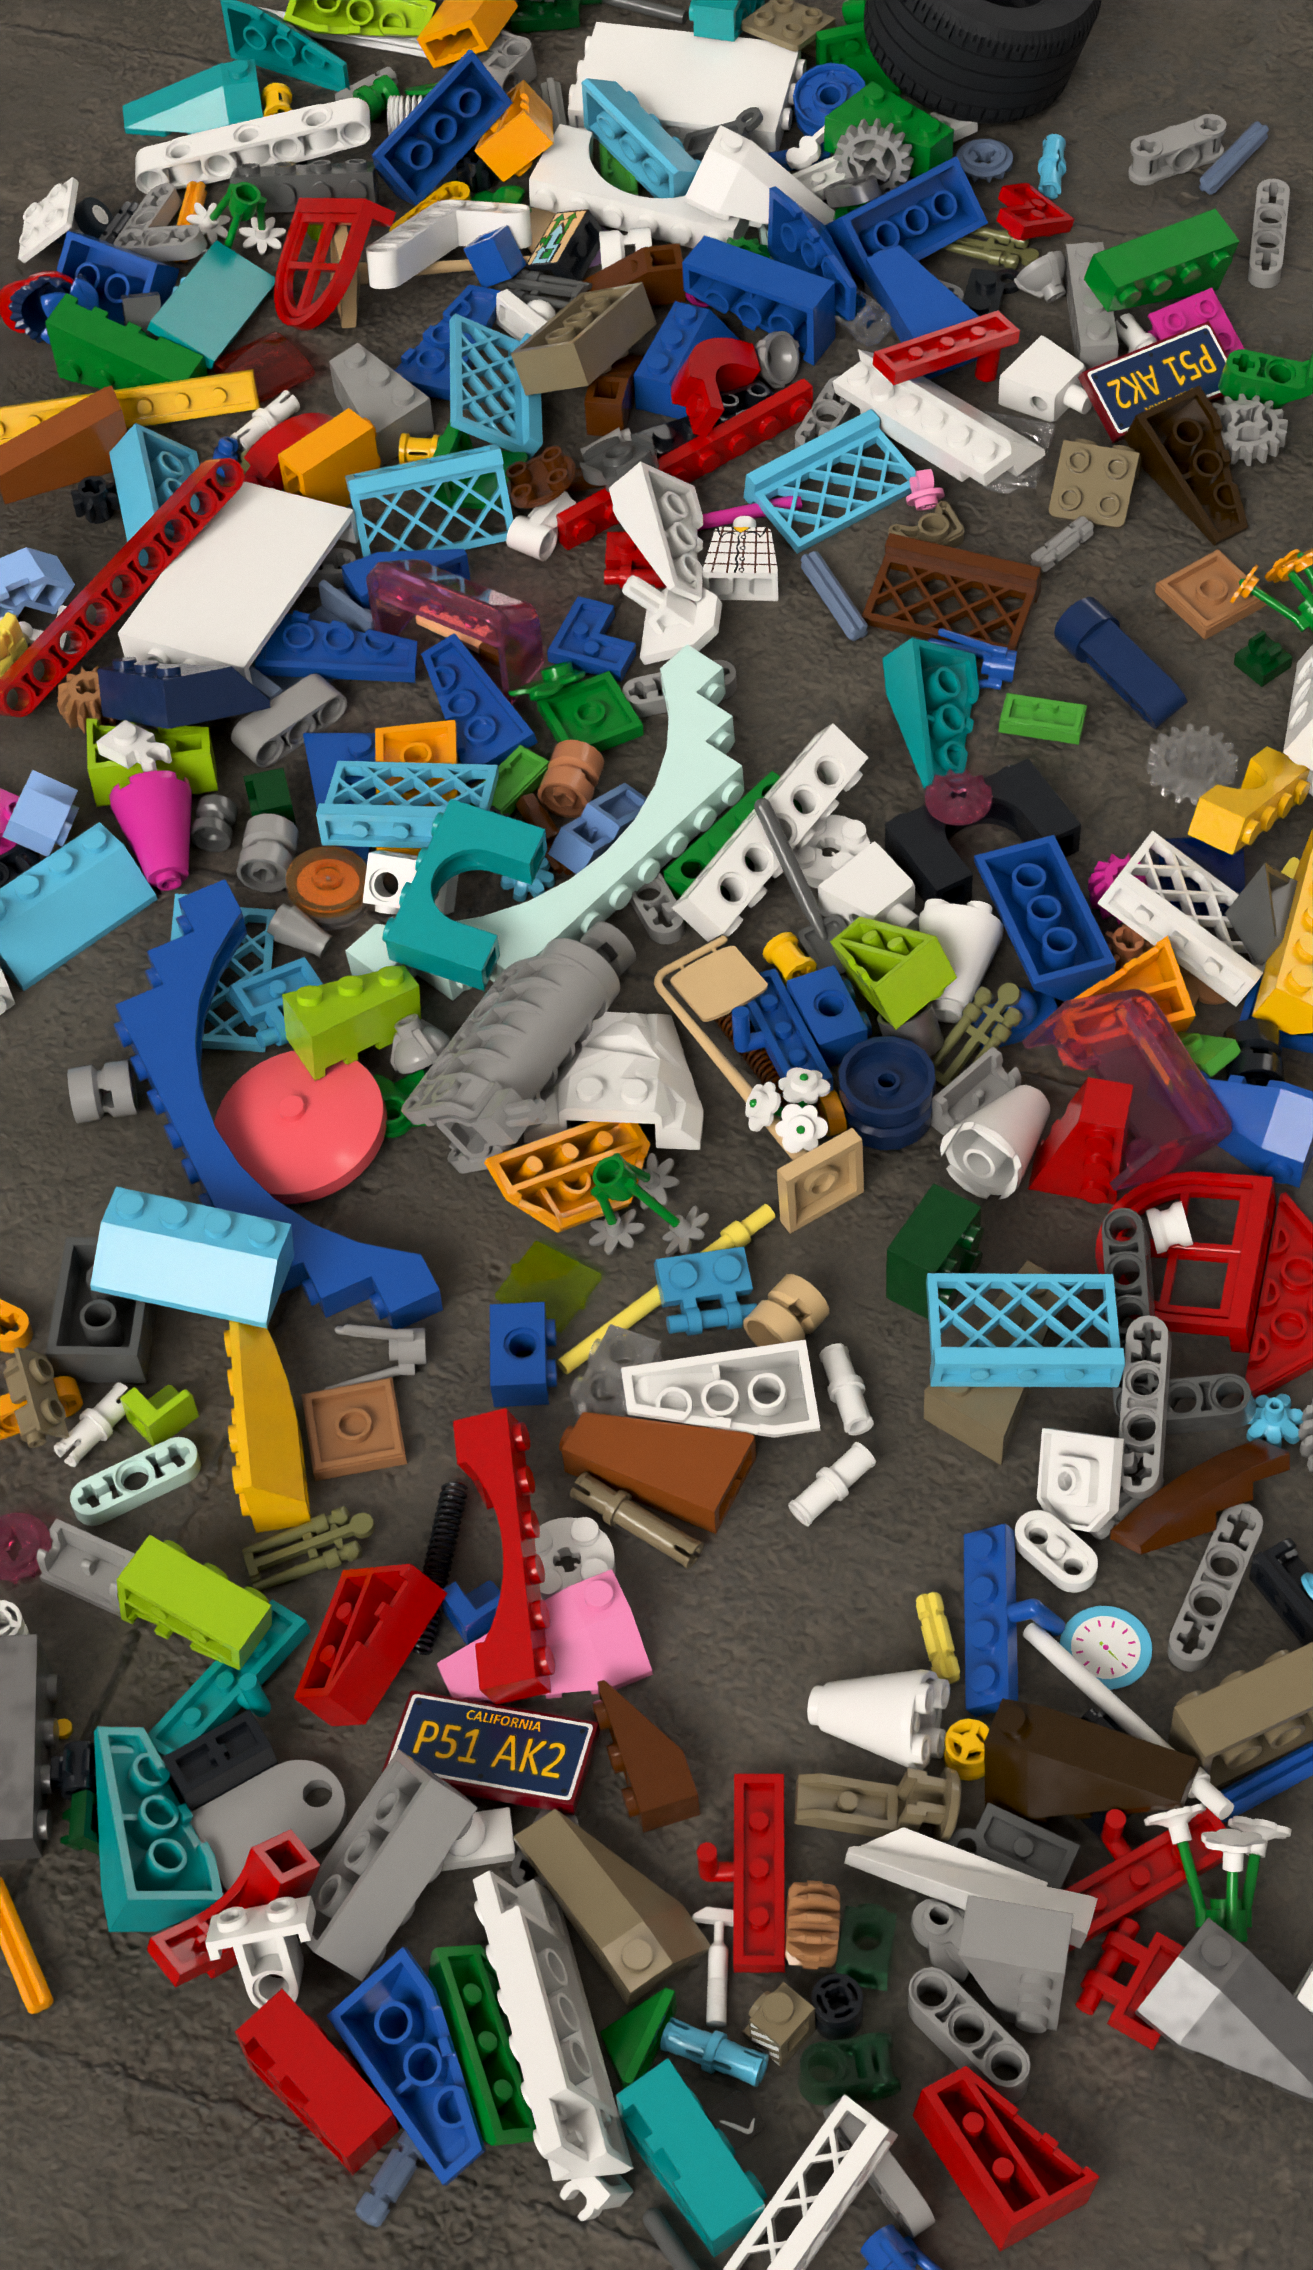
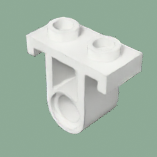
[205,1896,316,2009]

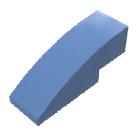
[548,783,647,874]

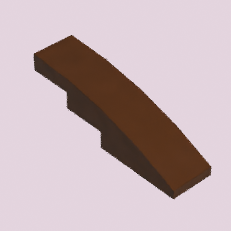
[1110,1438,1290,1555]

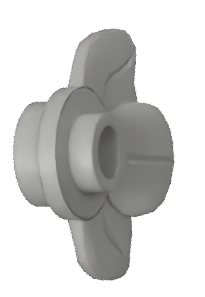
[911,1898,969,1982]

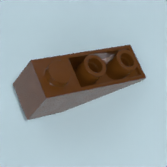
[582,243,686,306]
[584,354,644,436]
[592,1680,700,1833]

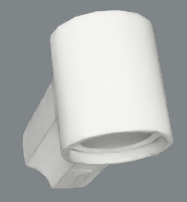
[506,491,576,561]

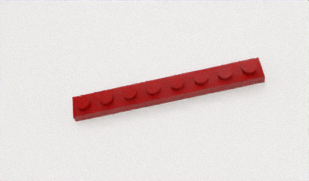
[556,378,813,551]

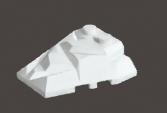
[524,1012,704,1150]

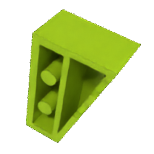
[86,718,218,807]
[830,916,957,1030]
[282,965,421,1081]

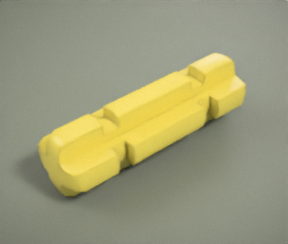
[916,1592,960,1684]

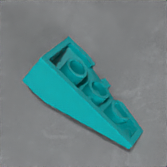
[220,0,350,92]
[882,638,979,794]

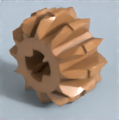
[57,666,116,734]
[785,1880,840,1970]

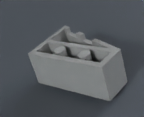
[958,1895,1073,2033]

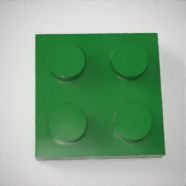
[536,671,644,752]

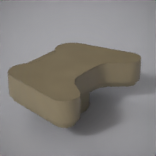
[888,501,964,547]

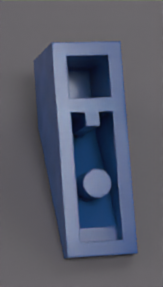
[341,549,471,619]

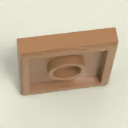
[1155,549,1267,640]
[302,1377,407,1481]

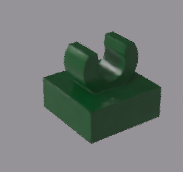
[1234,630,1293,687]
[60,1790,99,1855]

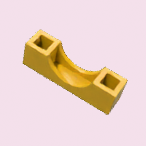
[1188,746,1311,855]

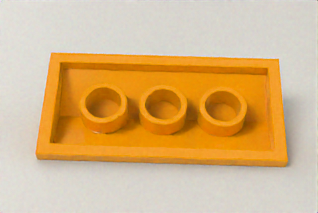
[375,720,458,856]

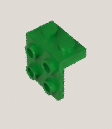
[816,21,902,96]
[430,421,529,510]

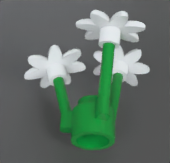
[186,182,286,255]

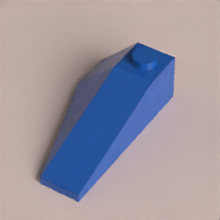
[768,186,857,321]
[1147,1064,1313,1188]
[327,1947,486,2186]

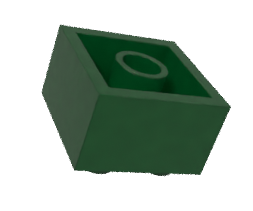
[886,1183,984,1319]

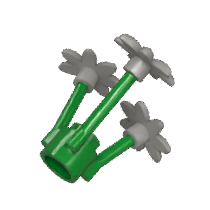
[589,1153,709,1256]

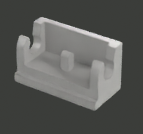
[931,1046,1021,1135]
[37,1518,135,1617]

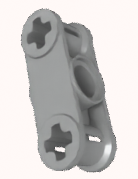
[1128,114,1227,185]

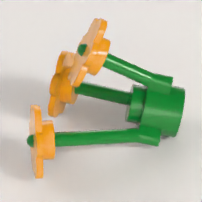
[1229,548,1313,632]

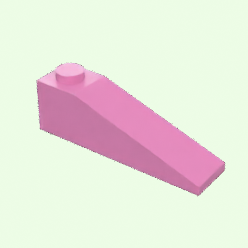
[437,1569,653,1704]

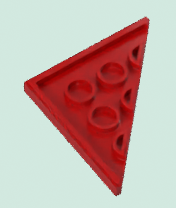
[1241,1192,1313,1403]

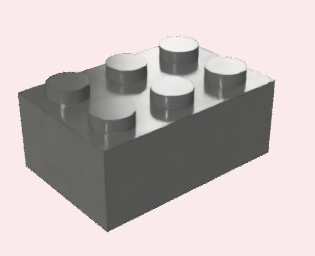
[46,1237,158,1383]

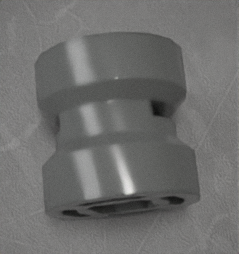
[190,794,238,852]

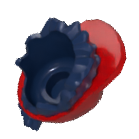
[0,270,88,343]

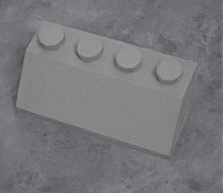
[305,1749,478,1981]

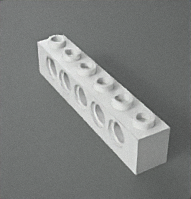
[672,723,869,942]

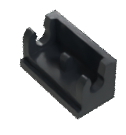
[1249,1538,1313,1646]
[162,1709,278,1812]

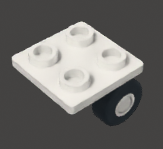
[18,177,113,263]

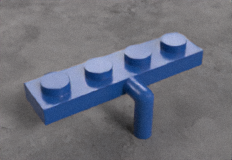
[732,968,833,1091]
[964,1523,1065,1717]

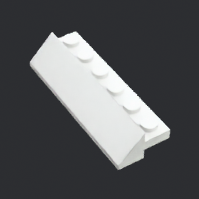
[832,349,1045,487]
[473,1870,633,2181]

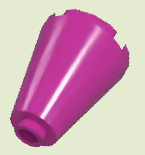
[109,771,192,891]

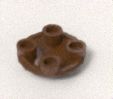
[506,446,576,508]

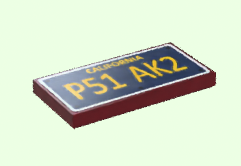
[1078,321,1228,443]
[382,1690,600,1815]

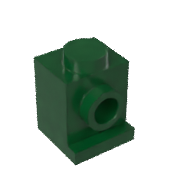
[243,768,297,827]

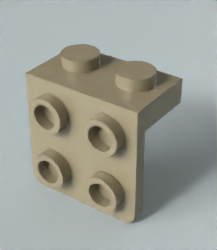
[741,0,836,58]
[1048,439,1142,529]

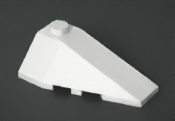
[683,125,835,228]
[609,461,703,602]
[621,1340,821,1438]

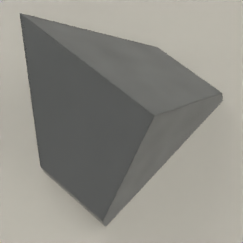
[1225,863,1298,966]

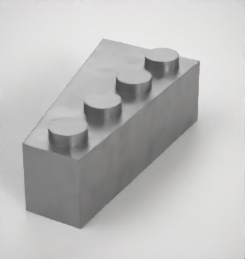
[0,1634,62,1860]

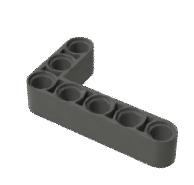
[1102,1208,1257,1437]

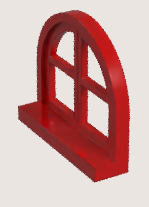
[274,198,396,331]
[1095,1171,1277,1353]

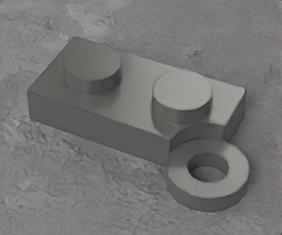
[683,107,763,162]
[947,1803,1081,1890]

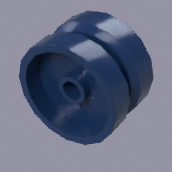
[838,1036,936,1150]

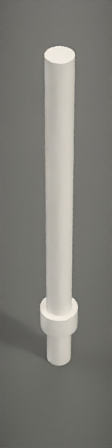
[1023,1622,1234,1820]

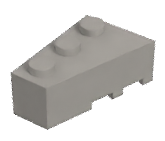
[329,343,434,467]

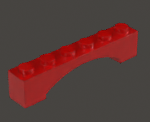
[453,1408,555,1705]

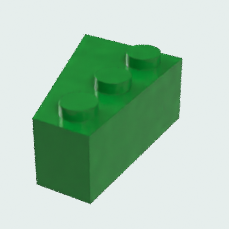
[824,81,954,178]

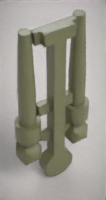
[941,227,1039,270]
[931,983,1023,1087]
[242,1506,375,1591]

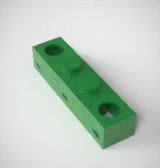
[664,771,803,900]

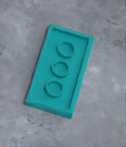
[147,240,275,370]

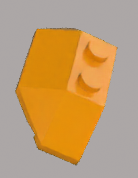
[484,1121,651,1233]

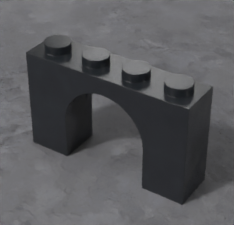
[885,759,1081,905]

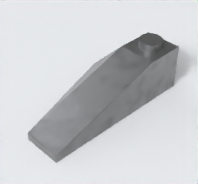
[1135,1918,1313,2104]

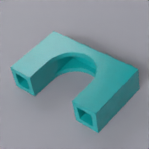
[382,799,547,991]

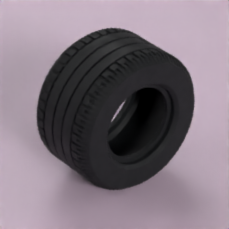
[864,0,1102,124]

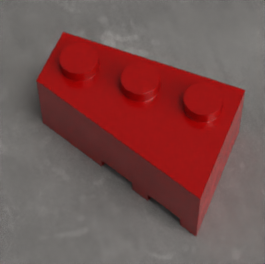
[1028,1077,1134,1205]
[912,2066,1100,2252]

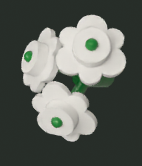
[745,1067,830,1153]

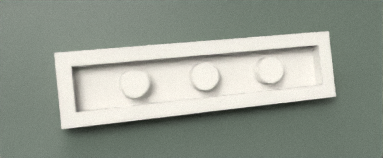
[723,2094,898,2270]

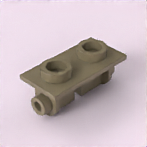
[3,1347,69,1448]

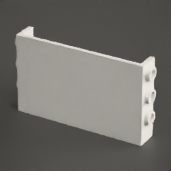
[568,22,806,153]
[118,481,359,685]

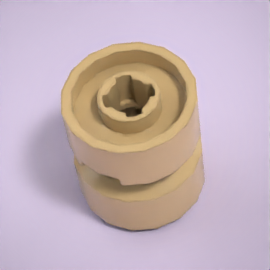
[743,1274,829,1347]

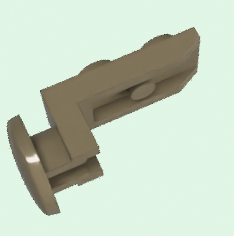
[794,1767,961,1843]

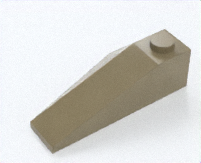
[513,1809,711,2006]

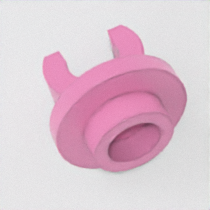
[906,469,945,511]

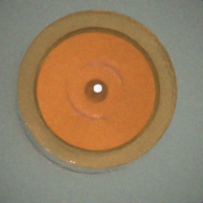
[286,846,370,931]

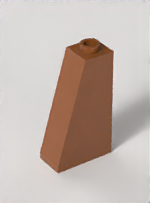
[0,385,127,504]
[559,1412,756,1534]

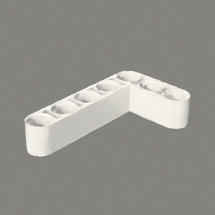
[366,200,532,289]

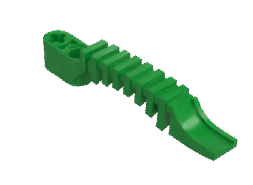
[1218,349,1313,409]

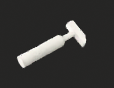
[692,1907,733,2027]

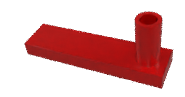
[872,310,1020,385]

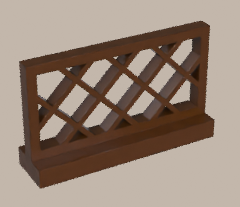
[862,533,1041,651]

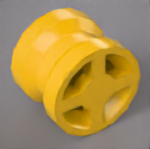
[944,1718,989,1781]

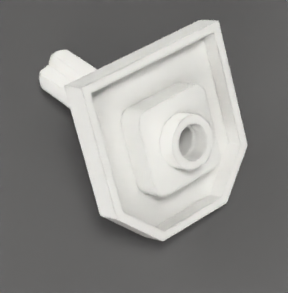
[622,575,722,665]
[1037,1428,1144,1532]

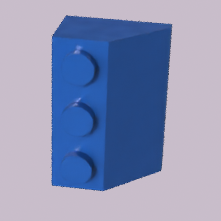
[56,231,179,326]
[633,301,739,419]

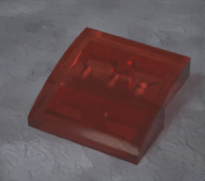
[214,331,316,403]

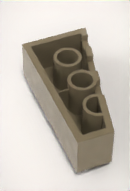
[924,1260,1064,1465]

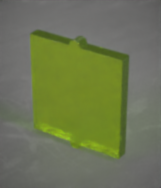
[495,1241,602,1333]

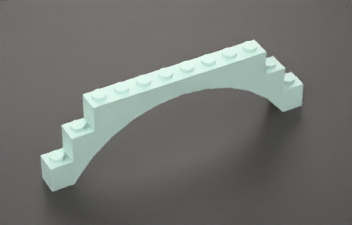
[345,644,744,1001]

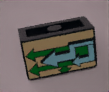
[526,209,604,281]

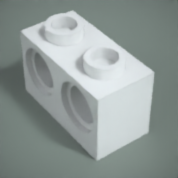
[362,850,459,915]

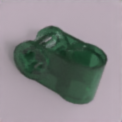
[798,2032,902,2105]

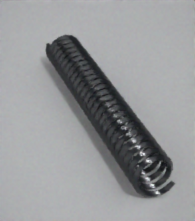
[412,1482,468,1655]

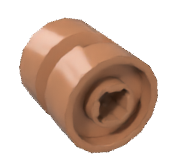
[538,740,605,818]

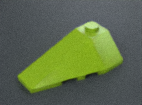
[283,0,436,37]

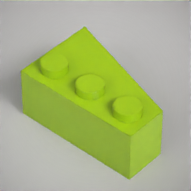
[116,1534,272,1670]

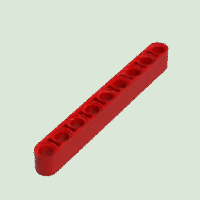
[0,458,244,717]

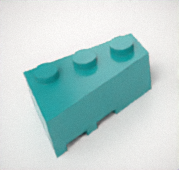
[616,2058,767,2258]

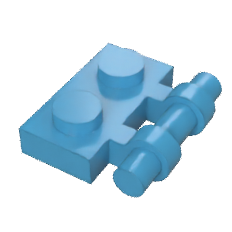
[229,957,323,1048]
[654,1246,757,1336]

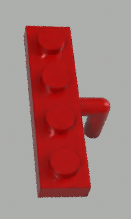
[697,1774,785,1973]
[1065,1808,1226,1953]

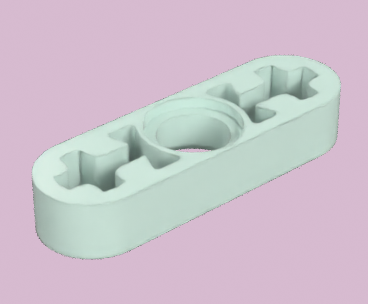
[70,1437,201,1526]

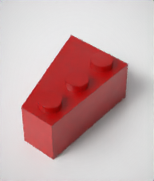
[294,1564,448,1726]
[235,1988,399,2175]

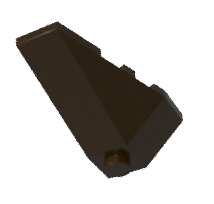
[1124,385,1248,546]
[984,1698,1200,1824]

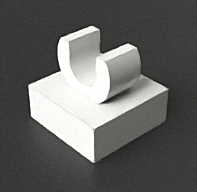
[560,2174,634,2221]

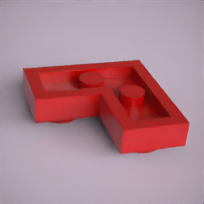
[996,182,1075,241]

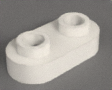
[1015,1510,1098,1593]

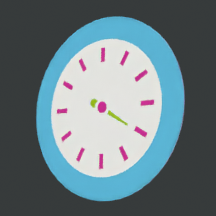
[1060,1606,1152,1690]

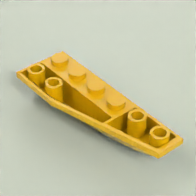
[1252,829,1313,1035]
[224,1320,311,1533]

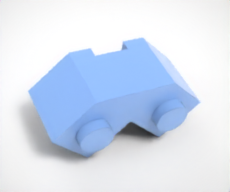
[0,547,75,617]
[2,770,79,857]

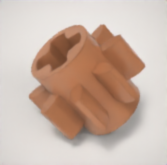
[1105,924,1154,972]

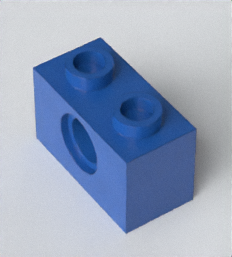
[787,965,872,1068]
[490,1302,557,1407]

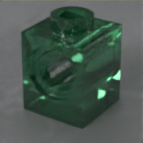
[836,1903,897,1991]

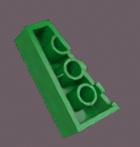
[1084,209,1240,312]
[45,293,208,390]

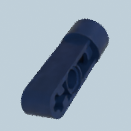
[1054,597,1188,729]

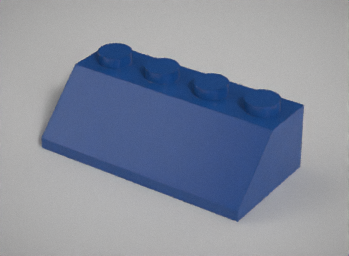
[372,49,513,206]
[825,156,988,281]
[974,835,1116,1003]

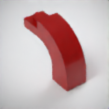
[671,338,761,437]
[244,413,334,491]
[146,1829,321,1987]

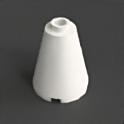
[940,1085,1050,1199]

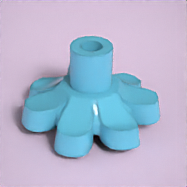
[500,857,555,902]
[1246,1393,1303,1448]

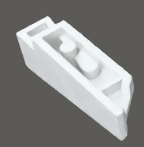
[844,1827,1098,1949]

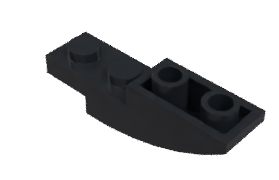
[637,381,774,459]

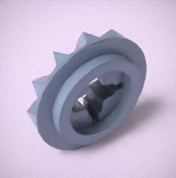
[956,139,1013,183]

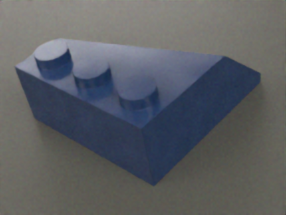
[97,657,271,729]

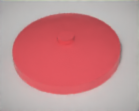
[214,1051,387,1204]

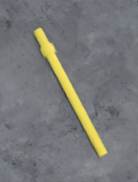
[557,1204,776,1375]

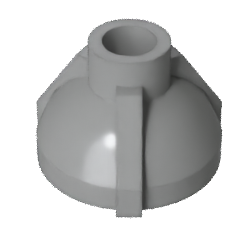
[1014,251,1066,303]
[754,331,800,388]
[390,1014,451,1074]

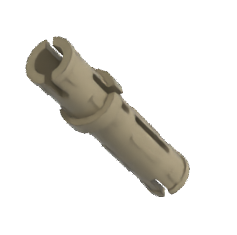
[570,1471,704,1569]

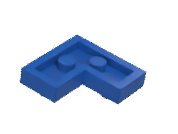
[547,596,636,682]

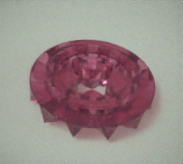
[925,769,992,826]
[0,1513,52,1585]

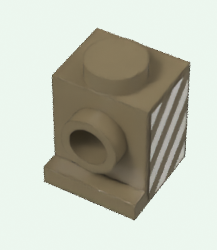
[742,1982,816,2068]

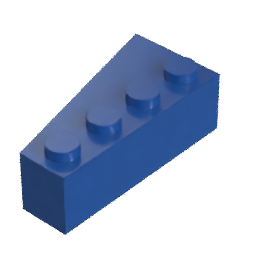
[682,235,835,366]

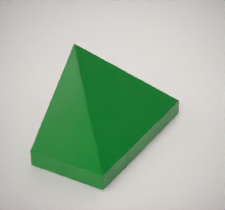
[600,1987,677,2090]

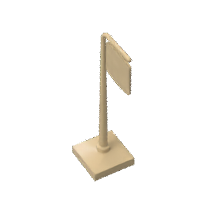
[330,208,556,328]
[654,936,864,1234]

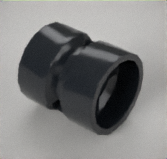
[1223,1019,1285,1087]

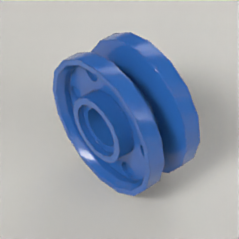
[793,63,866,144]

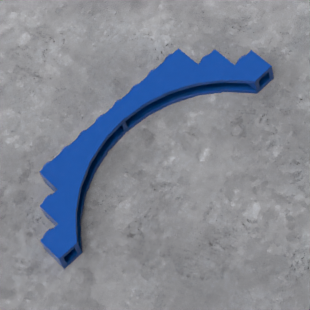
[113,879,443,1329]

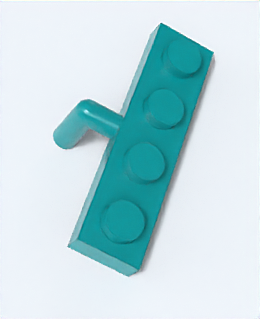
[148,1599,311,1760]

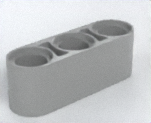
[231,674,347,768]
[908,1967,1031,2104]

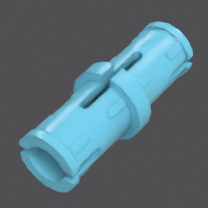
[1038,134,1066,200]
[660,2017,769,2087]

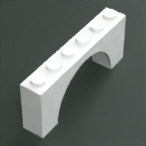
[529,124,749,248]

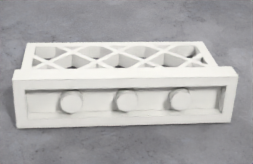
[1098,830,1266,1007]

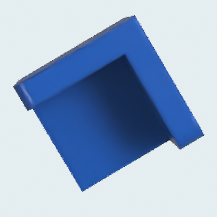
[463,225,526,288]
[442,1581,501,1645]

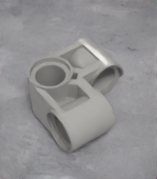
[476,29,537,93]

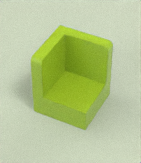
[120,1385,199,1446]

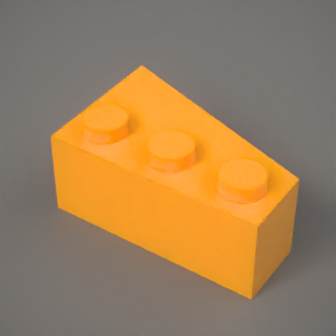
[474,79,554,182]
[1050,936,1196,1066]

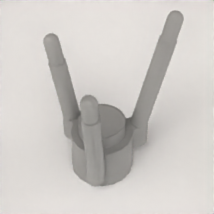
[324,1324,426,1390]

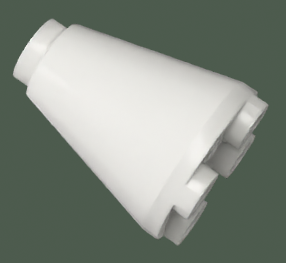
[919,899,1004,1023]
[807,1669,950,1770]

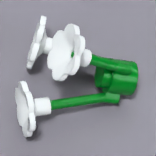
[1144,1803,1292,1942]

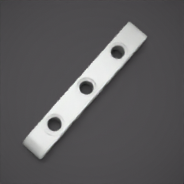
[135,98,371,194]

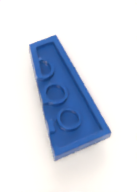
[394,285,501,401]
[255,610,418,683]
[421,633,538,785]
[303,733,376,869]

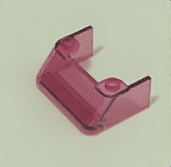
[366,559,544,705]
[1022,989,1232,1191]

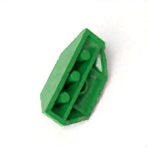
[428,1944,536,2146]

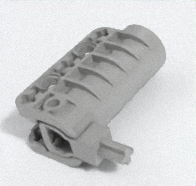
[401,938,620,1174]

